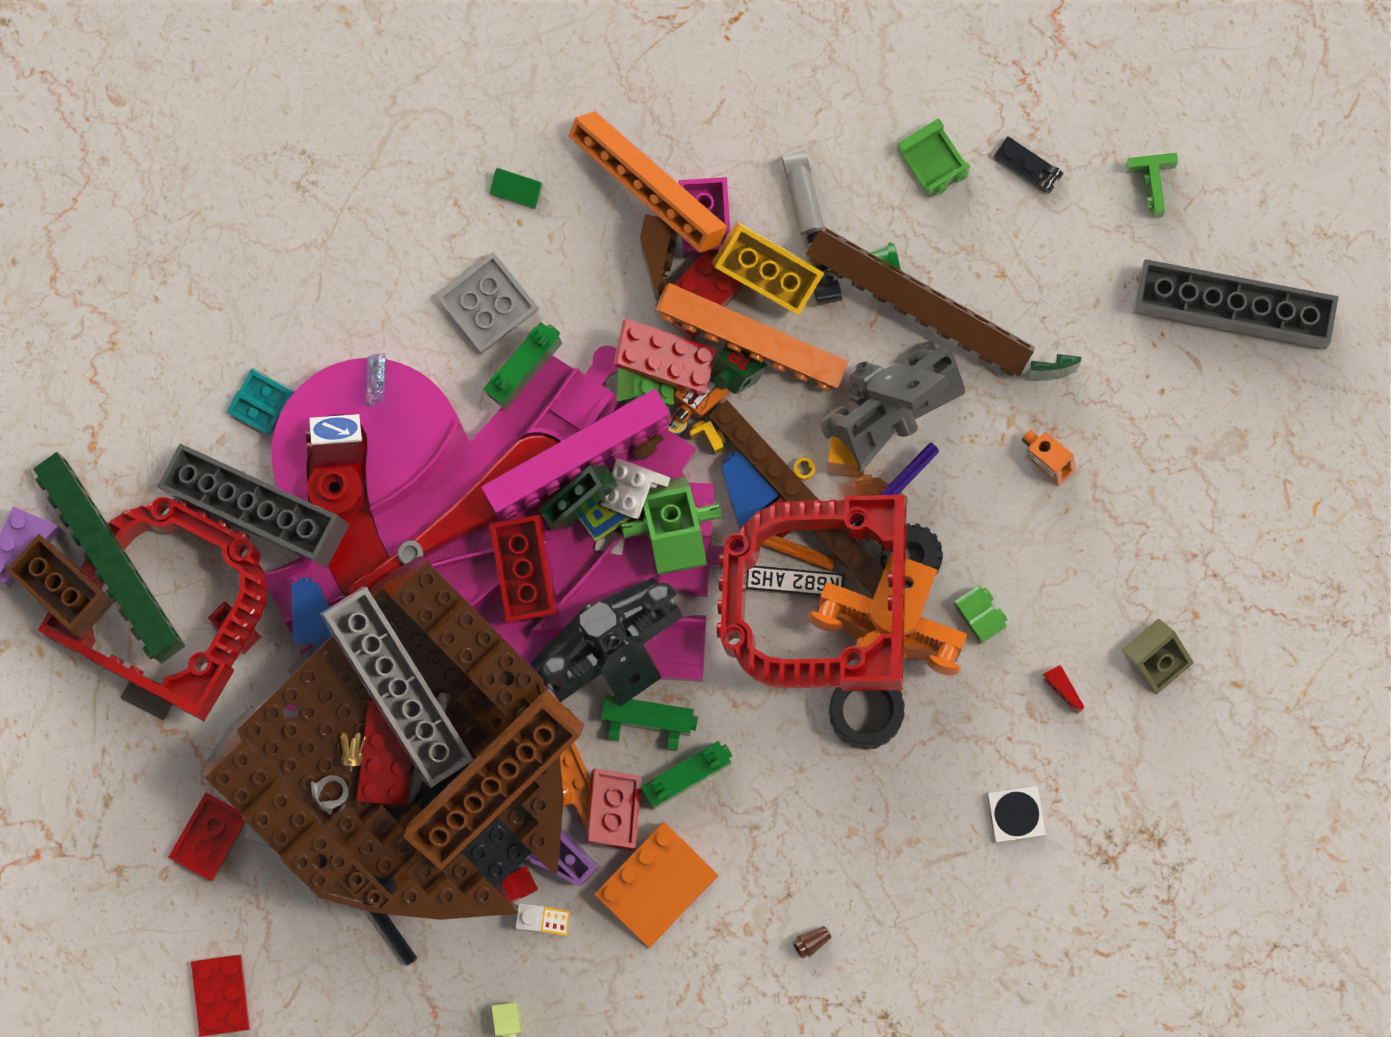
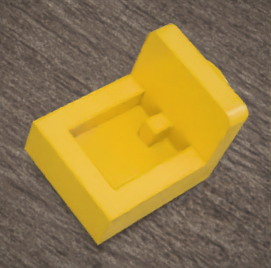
[689,420,726,455]

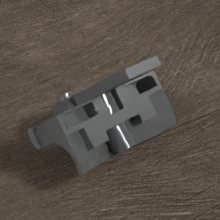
[821,341,965,473]

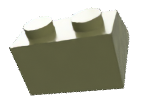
[1121,618,1194,695]

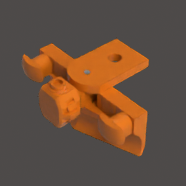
[808,553,967,675]

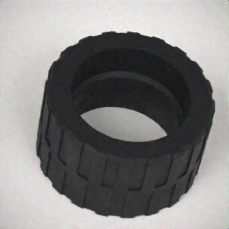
[829,687,905,750]

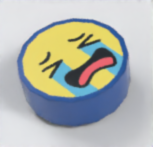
[668,411,688,436]

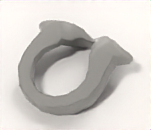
[310,775,348,815]

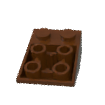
[640,214,678,301]

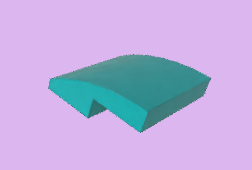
[227,368,295,435]

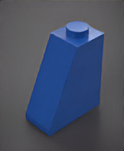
[721,451,779,529]
[292,577,332,643]

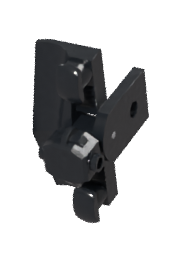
[531,577,683,706]

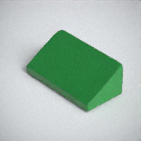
[489,168,543,209]

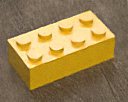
[712,221,824,315]

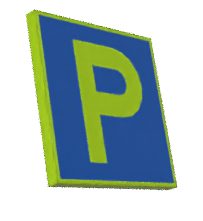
[579,500,632,542]

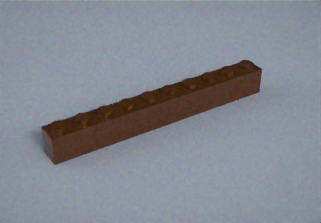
[806,225,1035,377]
[709,400,884,598]

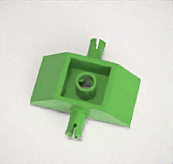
[621,476,722,575]

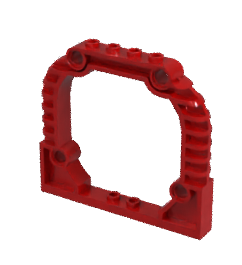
[716,494,907,691]
[38,496,268,722]

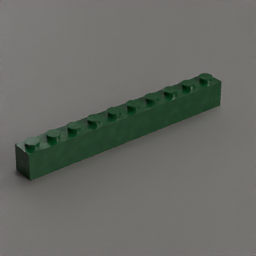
[33,452,186,664]

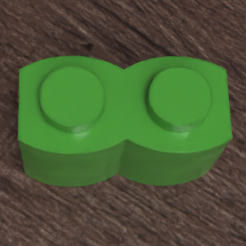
[953,585,1008,644]

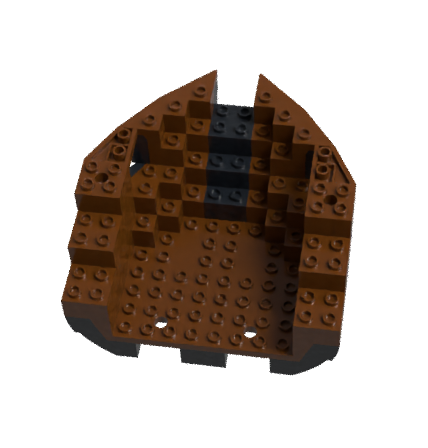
[202,556,564,920]

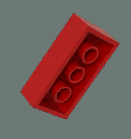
[489,515,559,624]

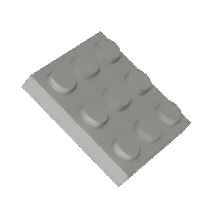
[436,252,539,354]

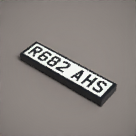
[746,565,845,597]

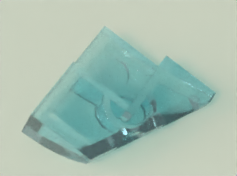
[365,353,386,407]

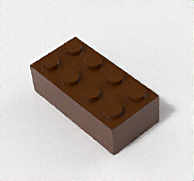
[5,534,114,639]

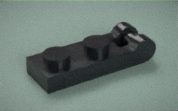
[993,136,1064,194]

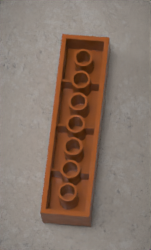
[403,690,584,871]

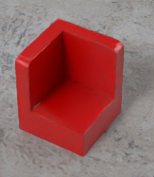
[501,866,538,903]

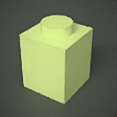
[492,1002,522,1037]

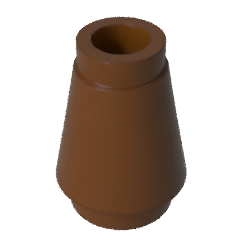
[792,926,831,959]

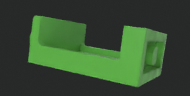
[897,118,970,197]

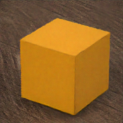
[827,436,864,478]

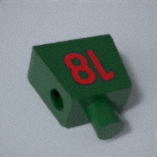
[710,344,768,394]

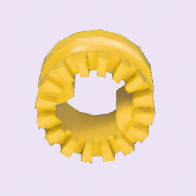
[793,457,816,481]

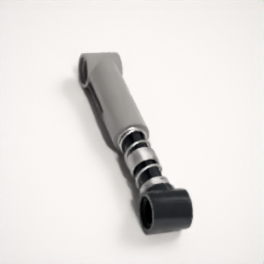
[782,150,842,306]

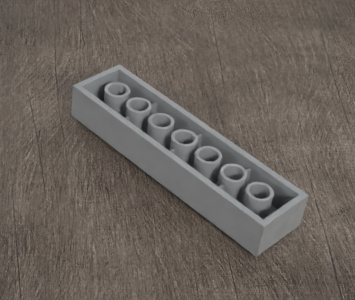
[319,587,474,787]

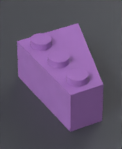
[0,506,63,588]
[526,828,601,886]

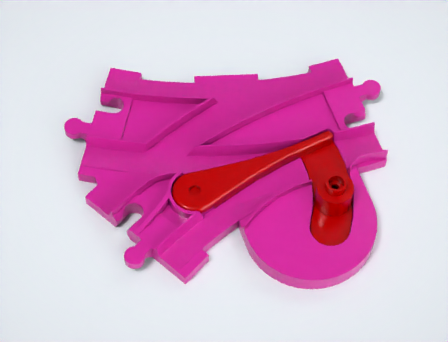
[265,346,744,712]

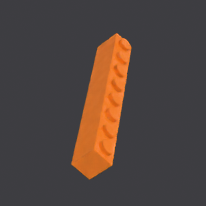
[568,111,727,253]
[655,283,849,392]

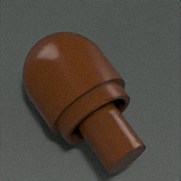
[632,434,664,460]

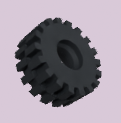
[880,523,943,588]

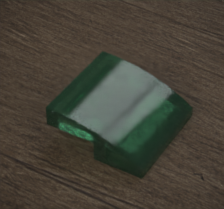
[1027,354,1082,381]

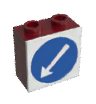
[306,414,363,467]

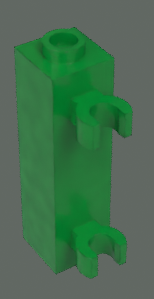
[483,322,563,410]
[601,695,698,751]
[641,741,733,810]

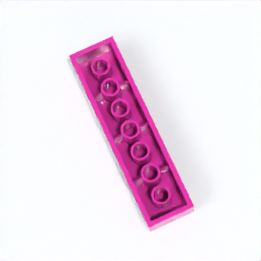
[481,388,671,521]

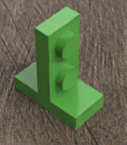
[1126,153,1178,218]

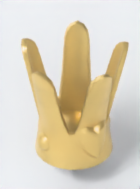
[340,733,367,772]

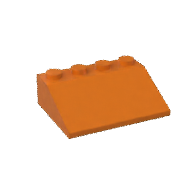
[594,822,718,948]

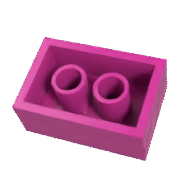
[678,177,730,258]

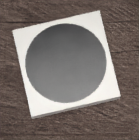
[988,786,1046,843]

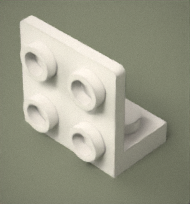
[601,458,670,519]

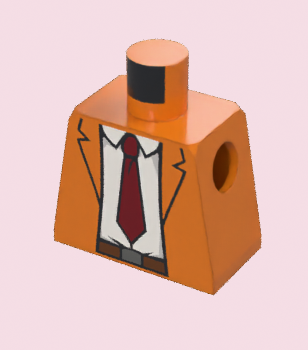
[673,376,730,424]
[1022,430,1076,486]

